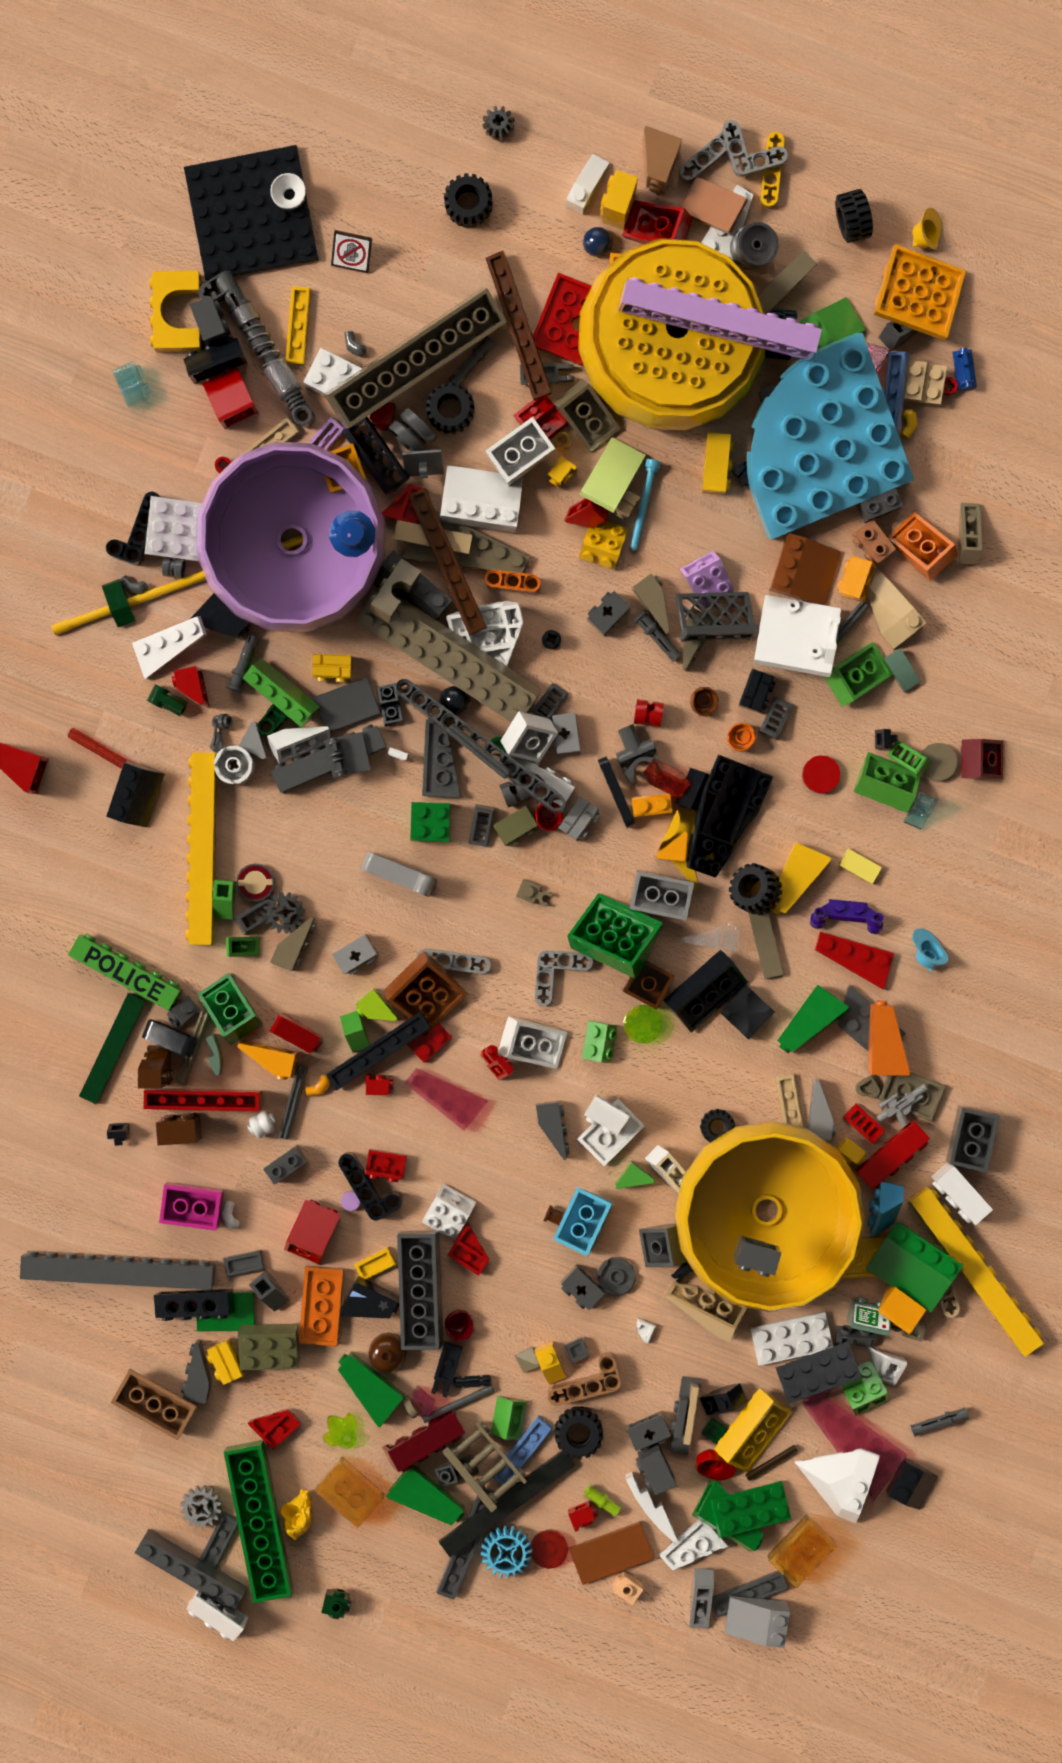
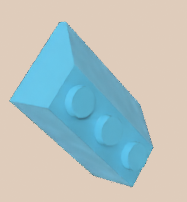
[553,1187,615,1257]

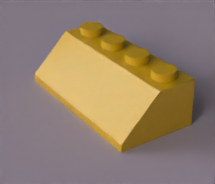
[714,1388,793,1473]

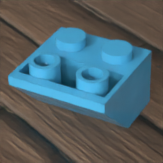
[868,1182,904,1236]

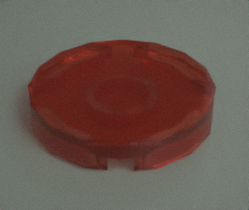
[530,1529,568,1569]

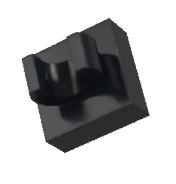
[875,729,898,749]
[106,1123,129,1146]

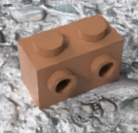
[852,519,896,565]

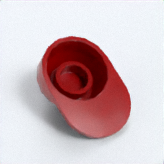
[696,1449,736,1481]

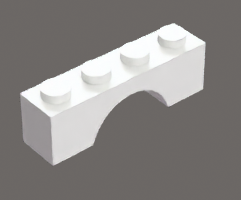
[506,752,575,806]

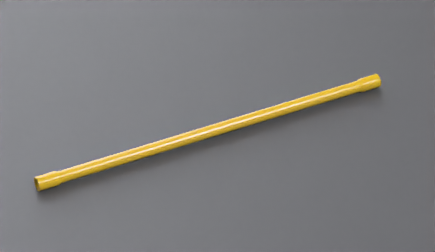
[51,535,303,635]

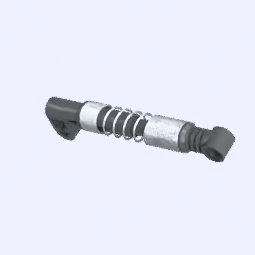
[199,270,315,427]

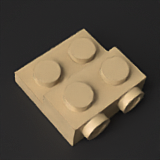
[904,360,948,406]

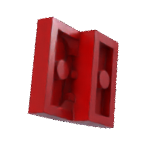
[513,396,568,440]

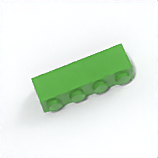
[243,658,320,727]

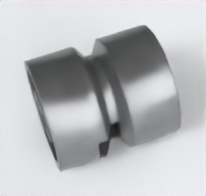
[499,777,533,808]

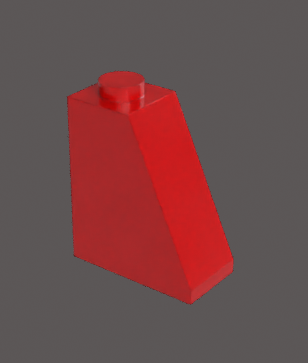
[269,1013,323,1054]

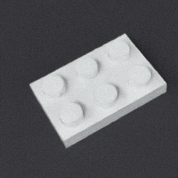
[577,1098,645,1166]

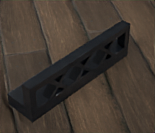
[342,417,410,494]

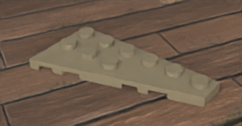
[402,511,530,573]

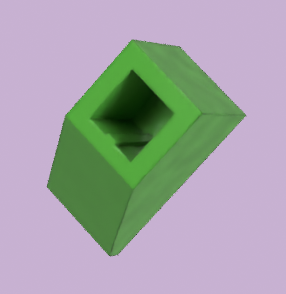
[213,880,236,920]

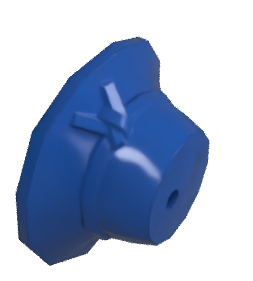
[329,510,376,557]

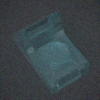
[904,792,937,830]

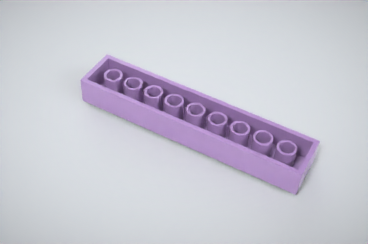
[618,278,822,360]

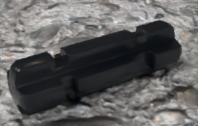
[454,1375,491,1388]

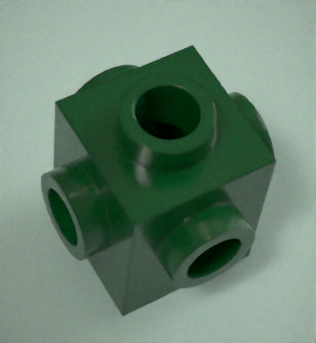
[321,1589,352,1619]

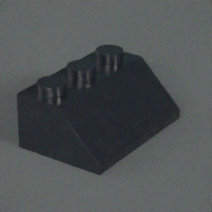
[183,337,247,384]
[106,760,165,827]

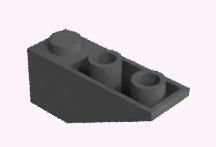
[536,1101,570,1160]
[181,1339,212,1404]

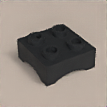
[720,985,775,1040]

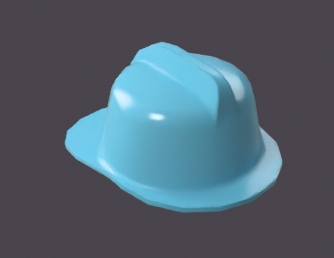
[912,929,949,971]

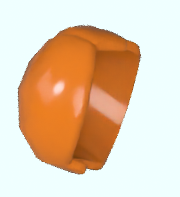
[727,722,756,752]

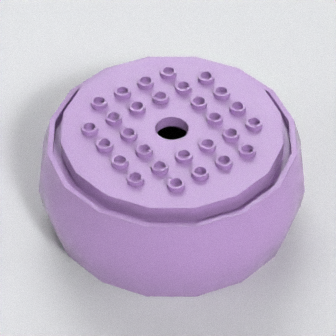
[196,442,385,632]

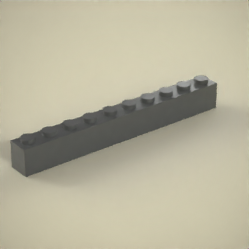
[20,1251,215,1290]

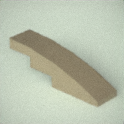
[758,250,817,315]

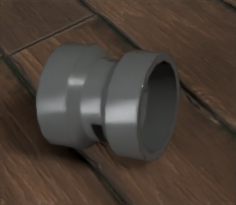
[162,557,186,579]

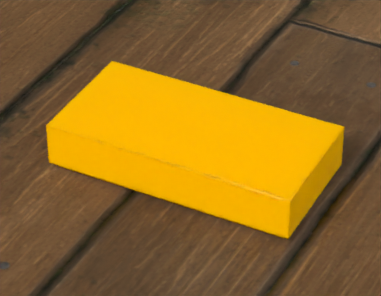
[354,1247,397,1280]

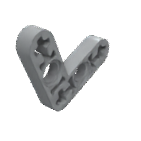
[722,120,788,177]
[535,950,593,1006]

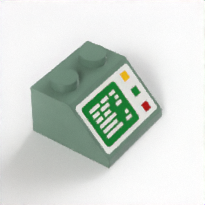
[846,1297,891,1336]

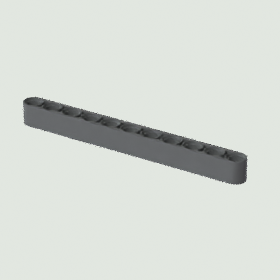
[395,679,566,814]

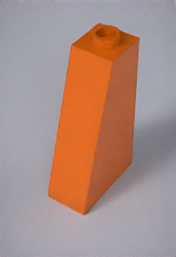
[868,1000,910,1076]

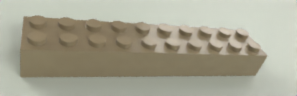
[323,288,507,428]
[357,587,543,722]

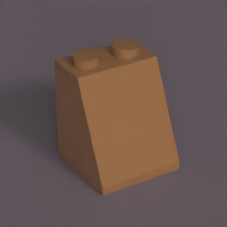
[643,126,682,194]

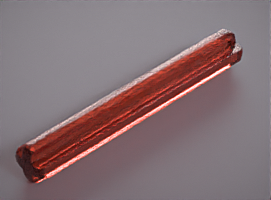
[68,728,129,769]

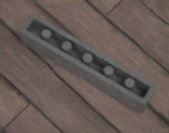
[271,724,387,793]
[135,1529,247,1612]

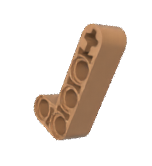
[548,1352,621,1406]

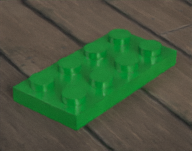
[709,1481,791,1538]

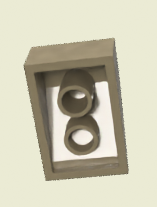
[553,379,621,452]

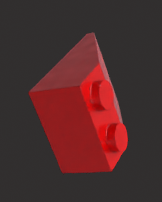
[622,200,693,244]

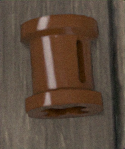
[543,1205,565,1227]

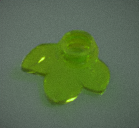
[322,1412,357,1449]

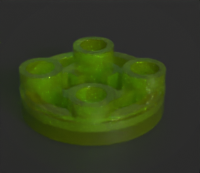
[624,1005,662,1043]

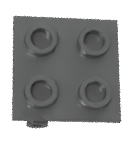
[325,732,371,778]

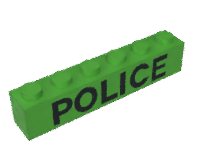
[68,933,182,1011]

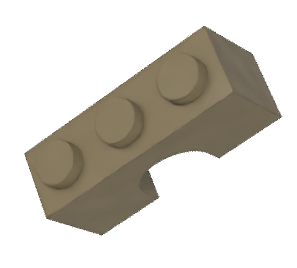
[369,559,421,623]

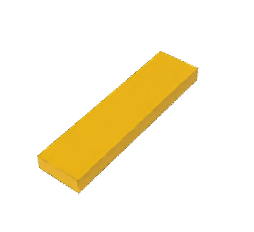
[285,286,311,366]

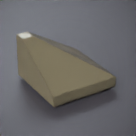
[515,1347,540,1373]

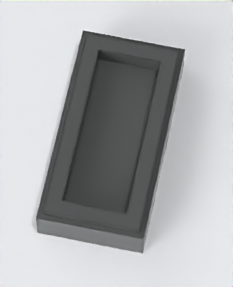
[223,1250,265,1277]

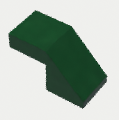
[102,579,136,627]

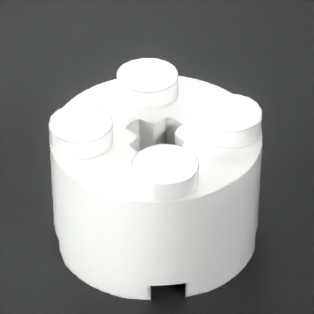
[214,746,255,785]

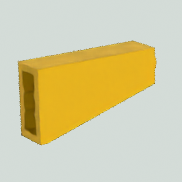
[770,842,831,915]

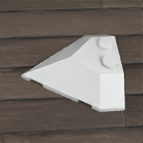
[446,601,524,666]
[794,1448,880,1523]

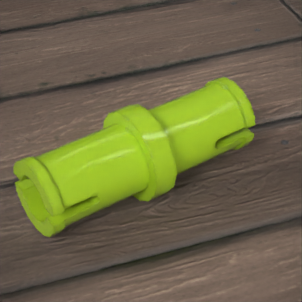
[583,1485,621,1517]

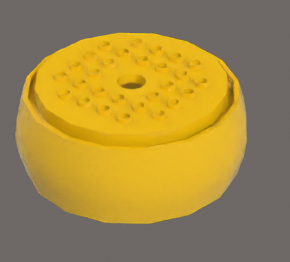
[578,239,765,431]
[674,1121,865,1312]

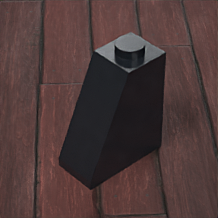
[190,593,251,639]

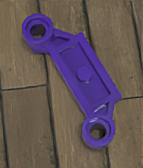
[810,899,883,934]

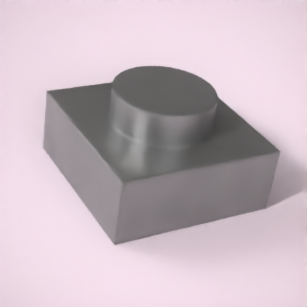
[564,1337,590,1364]

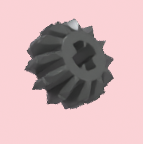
[482,106,515,140]

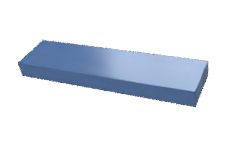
[884,351,909,431]
[493,1416,553,1485]

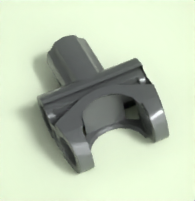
[616,724,663,786]

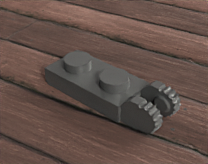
[520,363,574,385]

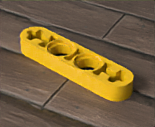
[760,132,784,209]

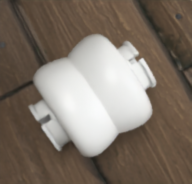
[247,1111,277,1138]

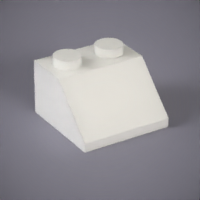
[584,1094,630,1135]

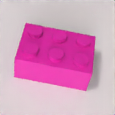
[159,1182,224,1231]

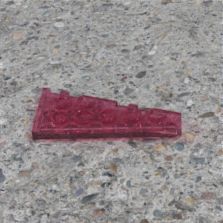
[802,1396,907,1501]

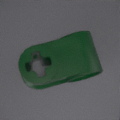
[258,704,289,737]

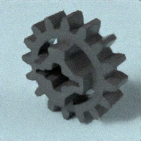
[263,892,305,934]

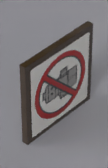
[331,230,372,273]

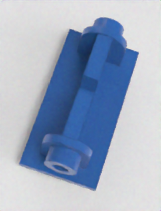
[952,348,977,390]

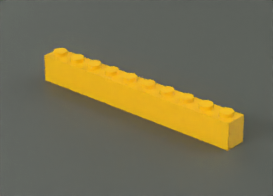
[185,752,217,945]
[908,1186,1044,1357]

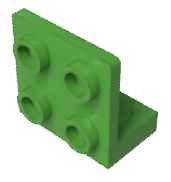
[843,1360,890,1416]

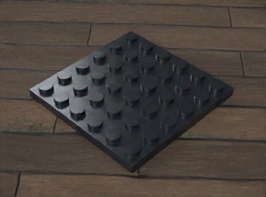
[184,145,319,282]

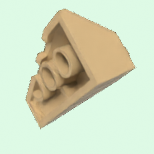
[866,567,926,649]
[665,1282,748,1343]

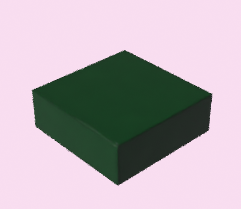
[701,1417,728,1445]

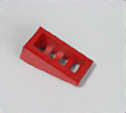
[843,1103,885,1144]

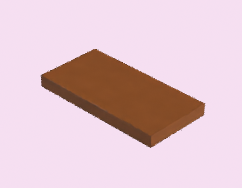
[569,1521,654,1585]

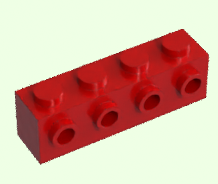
[855,1120,930,1190]

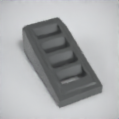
[530,683,568,719]
[759,697,793,740]
[469,804,494,847]
[234,898,277,935]

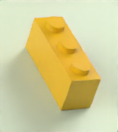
[702,432,734,495]

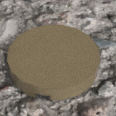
[921,743,958,781]

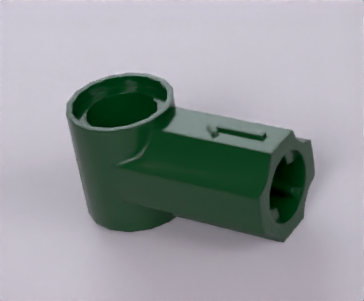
[146,684,188,717]

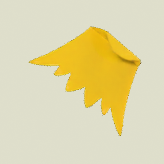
[658,805,698,893]

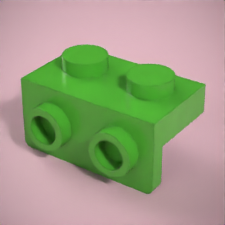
[582,1021,617,1063]

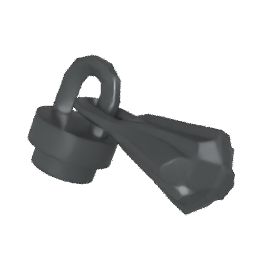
[210,714,233,753]

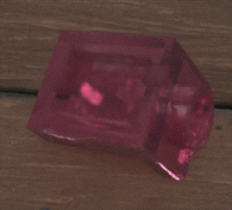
[412,1385,435,1418]

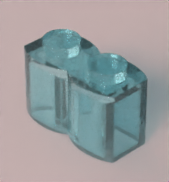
[112,361,151,408]

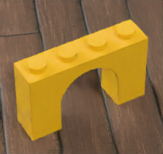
[149,270,202,352]

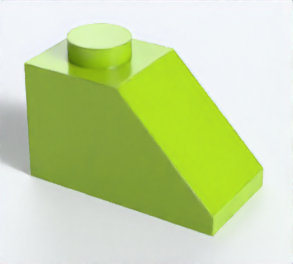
[356,988,399,1021]

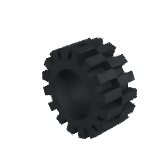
[700,1109,735,1142]

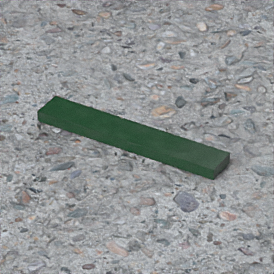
[79,993,146,1104]

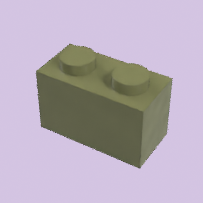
[493,806,538,847]

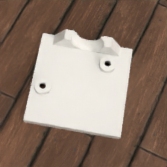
[754,595,841,677]

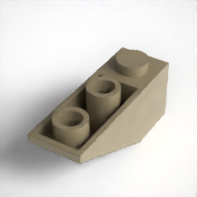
[682,608,712,671]
[270,917,317,972]

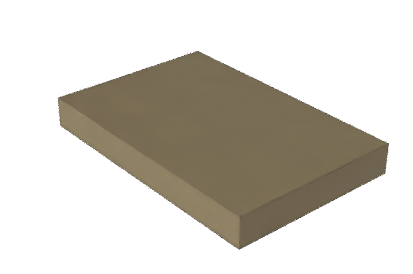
[877,1072,946,1122]

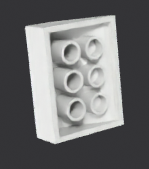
[440,465,523,533]

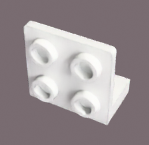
[422,1184,476,1240]

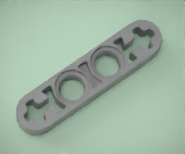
[679,126,739,183]
[417,948,491,974]

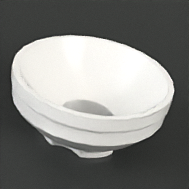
[270,173,306,210]

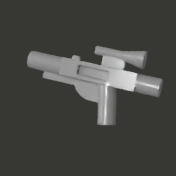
[876,1084,928,1127]

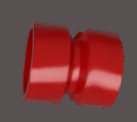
[634,699,664,727]

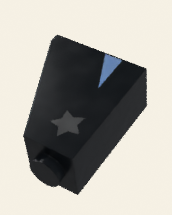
[340,1276,400,1319]

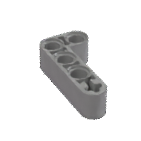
[361,851,437,897]

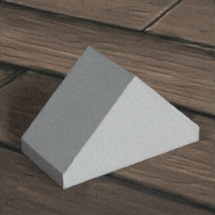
[239,721,268,760]

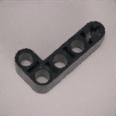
[106,491,161,565]
[338,1152,403,1221]

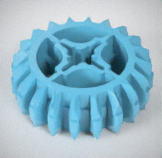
[481,1525,533,1579]

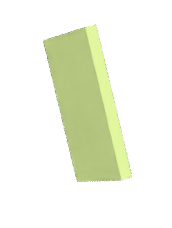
[580,437,646,513]

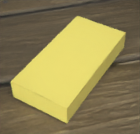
[839,849,882,884]

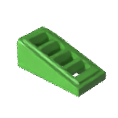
[887,740,932,777]

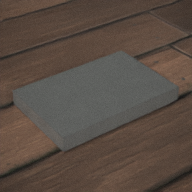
[313,677,381,732]

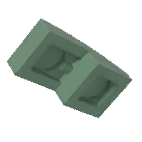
[884,648,921,693]
[206,1034,223,1076]

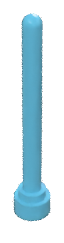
[630,459,661,551]

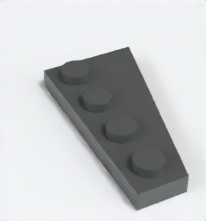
[422,719,461,798]

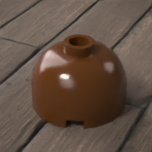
[368,1332,407,1372]

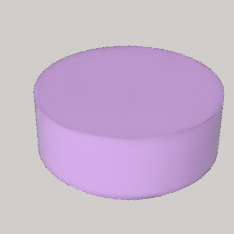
[341,1191,360,1211]

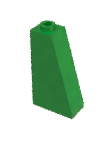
[777,985,851,1054]
[338,1351,405,1428]
[386,1464,465,1526]
[692,1481,764,1551]

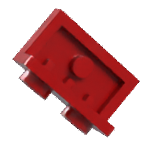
[364,1149,407,1182]

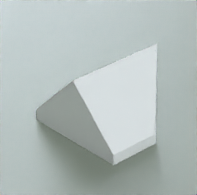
[867,1346,907,1386]

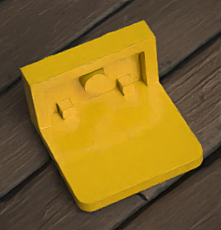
[578,521,628,570]

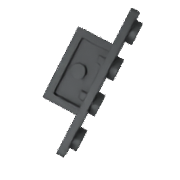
[670,1376,701,1455]

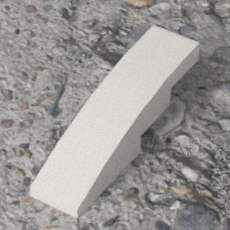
[625,1472,678,1542]

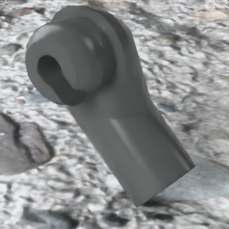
[344,331,367,356]
[120,575,148,594]

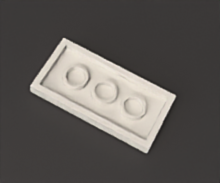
[750,1311,833,1366]

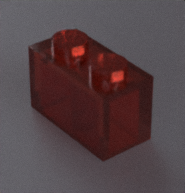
[643,758,690,799]

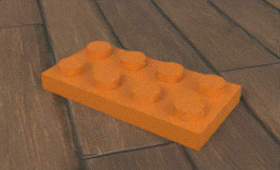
[299,1266,344,1346]

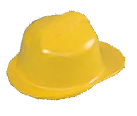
[912,207,942,250]

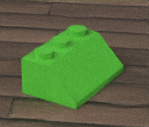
[854,752,920,813]

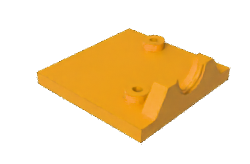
[873,244,966,341]

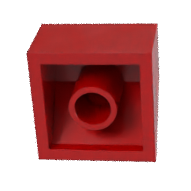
[172,666,210,707]

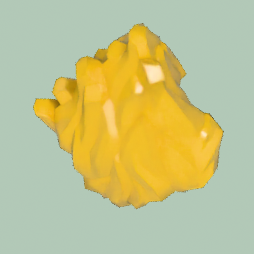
[280,1489,313,1540]

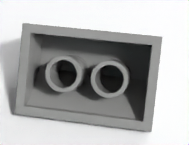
[630,870,694,921]

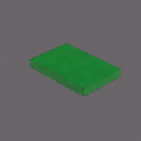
[196,1291,255,1332]

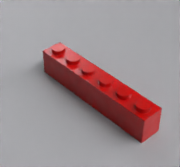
[143,1088,262,1112]

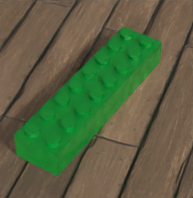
[224,1440,294,1603]

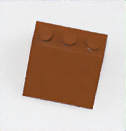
[769,533,841,605]
[384,951,468,1033]

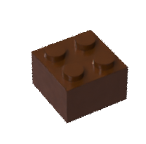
[622,961,675,1010]
[156,1113,202,1146]

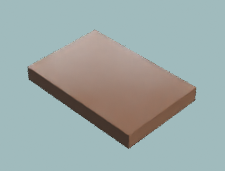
[681,177,748,235]

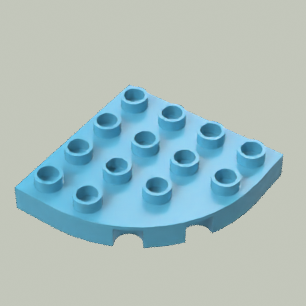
[747,332,914,539]

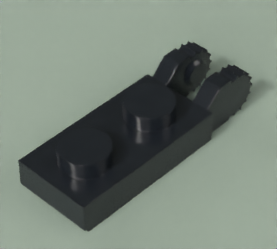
[431,1341,463,1398]

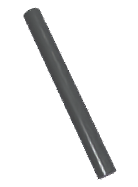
[422,1384,494,1423]

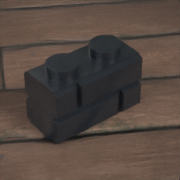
[738,669,776,714]

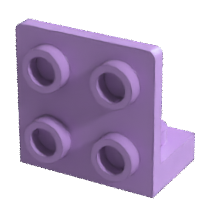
[680,551,734,607]

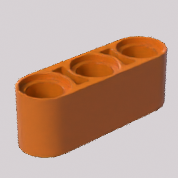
[485,570,541,594]

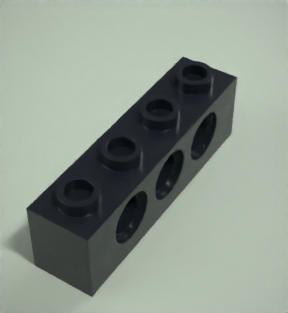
[154,1289,235,1321]

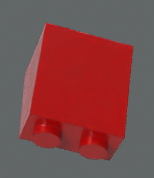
[202,367,259,429]
[0,742,49,794]
[284,1199,340,1265]

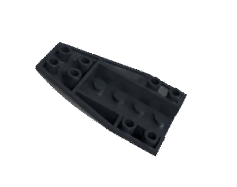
[687,754,773,878]

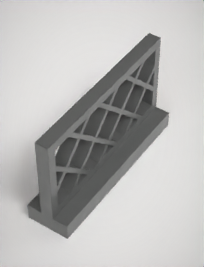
[675,592,759,642]

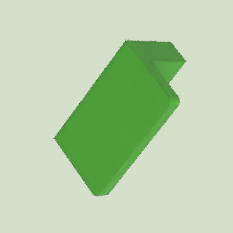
[491,1396,526,1440]

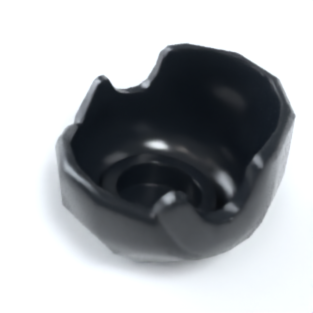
[439,686,470,715]

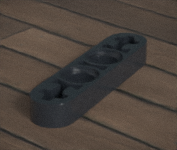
[598,756,636,828]

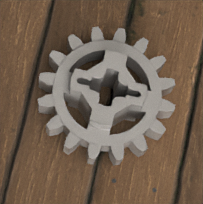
[180,1485,222,1529]

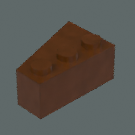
[138,1045,174,1089]

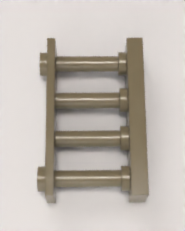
[442,1421,527,1513]

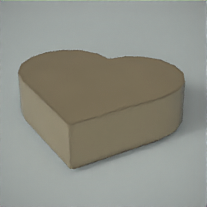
[855,1075,881,1098]
[402,1395,421,1418]

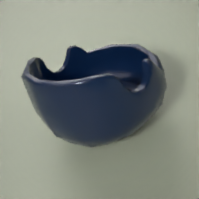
[582,227,613,257]

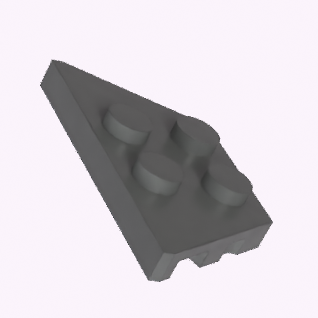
[838,985,906,1051]

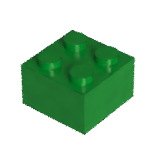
[410,802,451,842]

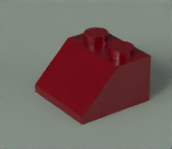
[961,739,1003,779]

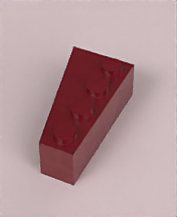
[382,1411,465,1473]

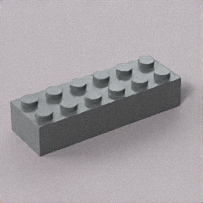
[397,1230,443,1350]

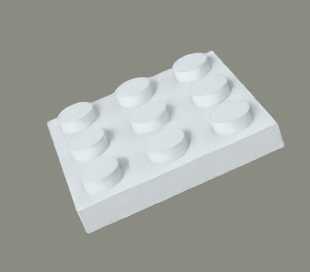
[145,496,202,561]

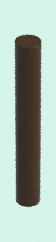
[745,1445,798,1481]

